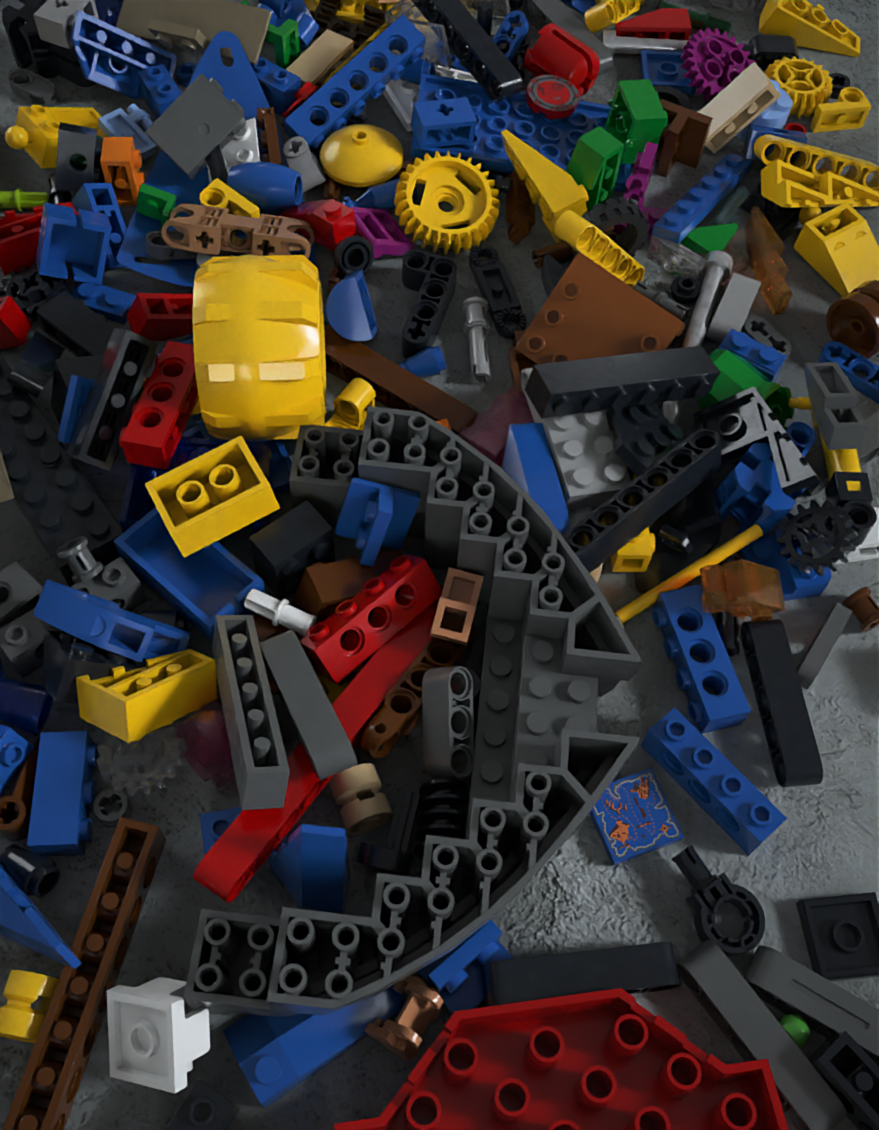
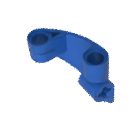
[256,0,319,50]

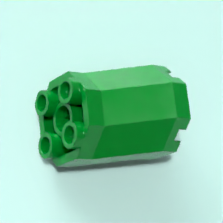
[697,349,795,430]

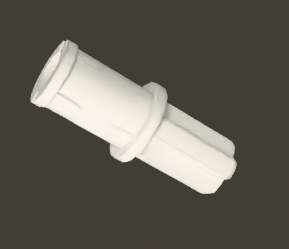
[244,589,317,637]

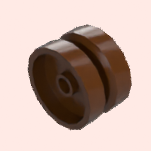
[826,280,879,359]

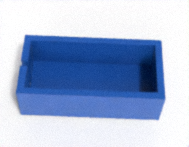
[113,507,266,643]

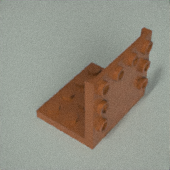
[515,252,685,364]

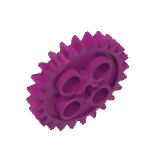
[680,28,755,102]

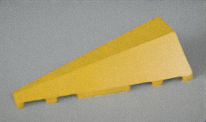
[761,159,879,208]

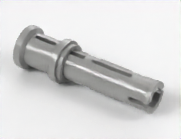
[462,297,491,385]

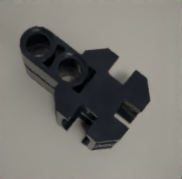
[2,0,96,87]

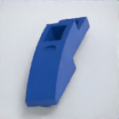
[33,579,190,663]

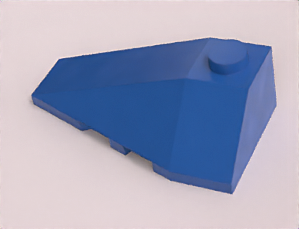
[502,423,570,535]
[269,824,350,914]
[0,864,82,969]
[223,984,405,1108]

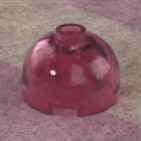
[177,709,235,788]

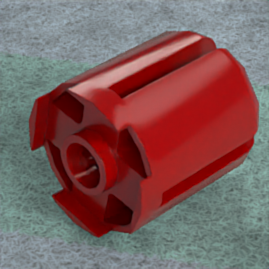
[524,23,600,98]

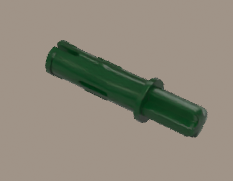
[659,1,731,35]

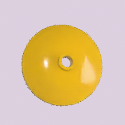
[320,124,403,187]

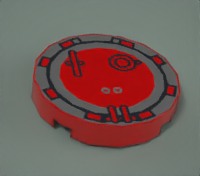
[525,75,580,119]

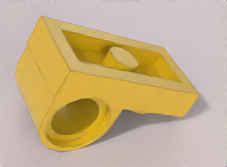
[810,87,871,133]
[199,178,260,218]

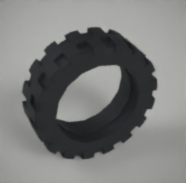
[569,197,649,258]

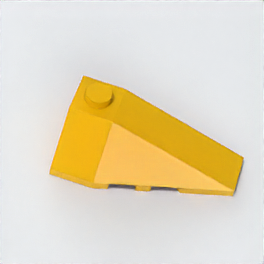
[759,0,860,58]
[501,129,589,243]

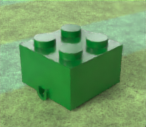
[605,79,668,164]

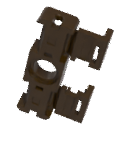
[309,0,388,49]

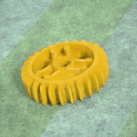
[394,150,500,255]

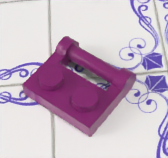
[350,207,415,259]

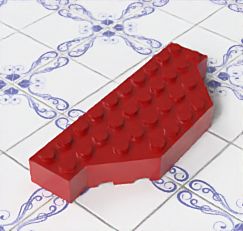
[334,988,789,1130]

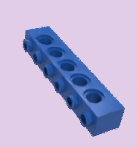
[284,14,426,152]

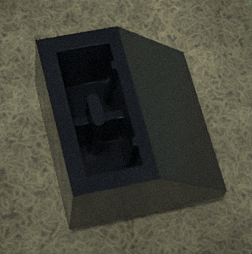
[43,630,139,704]

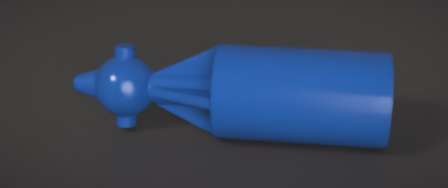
[342,178,418,210]

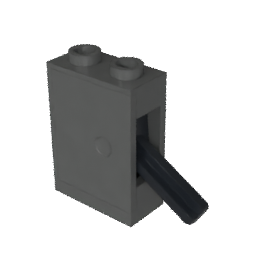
[145,73,246,185]

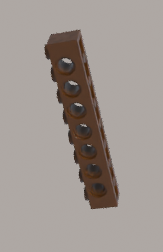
[2,817,166,1130]

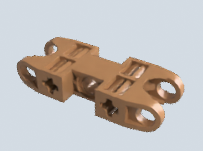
[161,204,315,259]

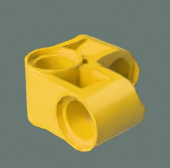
[324,378,376,430]

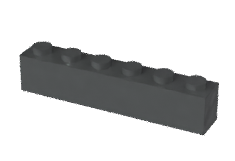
[212,615,290,810]

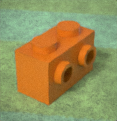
[100,137,146,206]

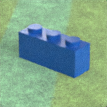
[27,731,100,856]

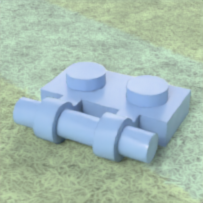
[98,104,157,161]

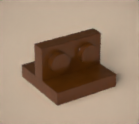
[655,99,713,177]

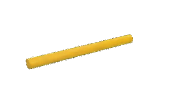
[614,524,763,623]

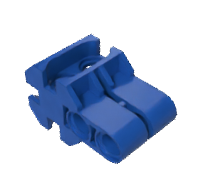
[715,421,816,538]

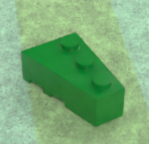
[566,126,624,212]

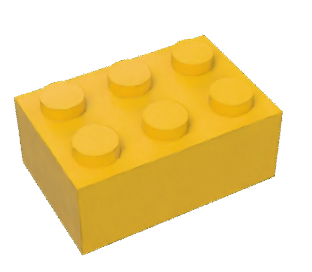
[145,435,280,558]

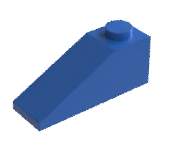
[72,183,137,269]

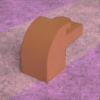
[430,568,484,646]

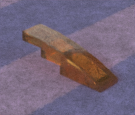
[745,206,793,316]

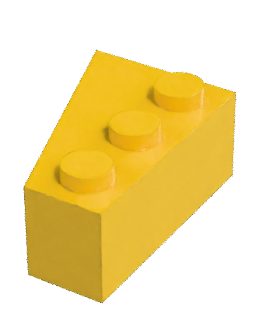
[76,649,217,743]

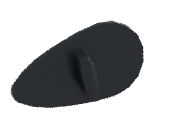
[634,501,722,594]

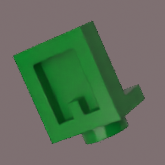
[136,183,179,231]

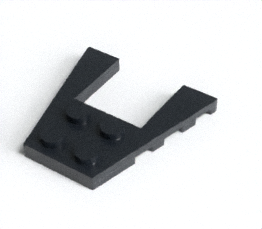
[685,386,820,534]

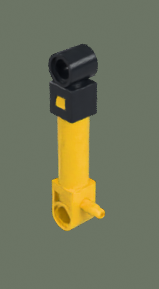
[788,377,877,547]

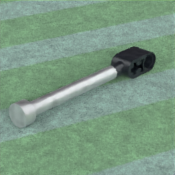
[600,30,799,71]

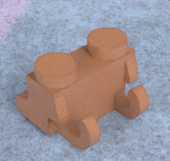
[364,975,443,1060]

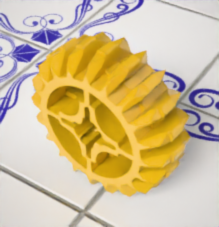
[765,56,833,118]

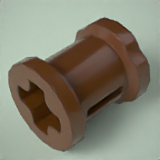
[842,587,879,632]

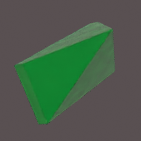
[674,223,738,255]

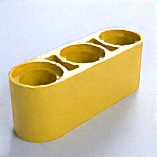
[584,0,640,33]

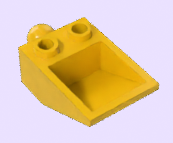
[5,105,107,169]
[793,202,879,297]

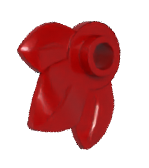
[281,81,319,127]

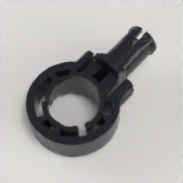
[672,845,765,956]

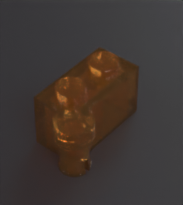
[700,559,785,621]

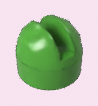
[777,1014,810,1049]

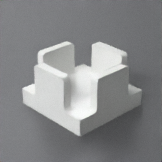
[107,977,210,1094]

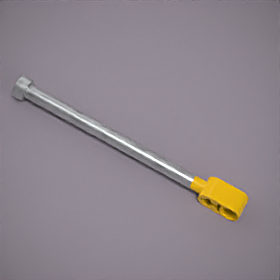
[632,251,733,480]

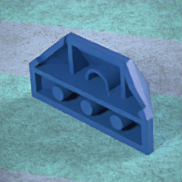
[70,10,177,99]

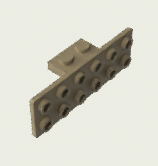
[116,0,272,65]

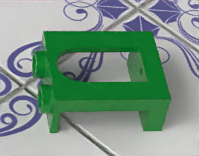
[240,0,300,69]

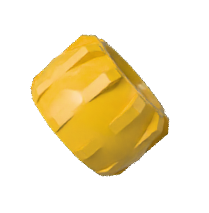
[192,254,327,442]

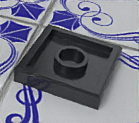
[796,892,879,982]

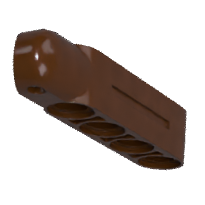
[360,622,476,759]

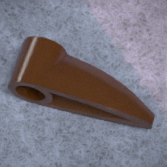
[0,735,40,841]

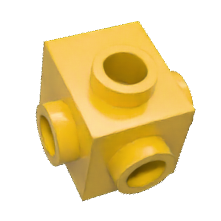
[611,526,655,572]

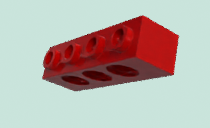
[119,341,199,470]
[299,554,443,684]

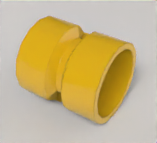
[0,970,59,1044]

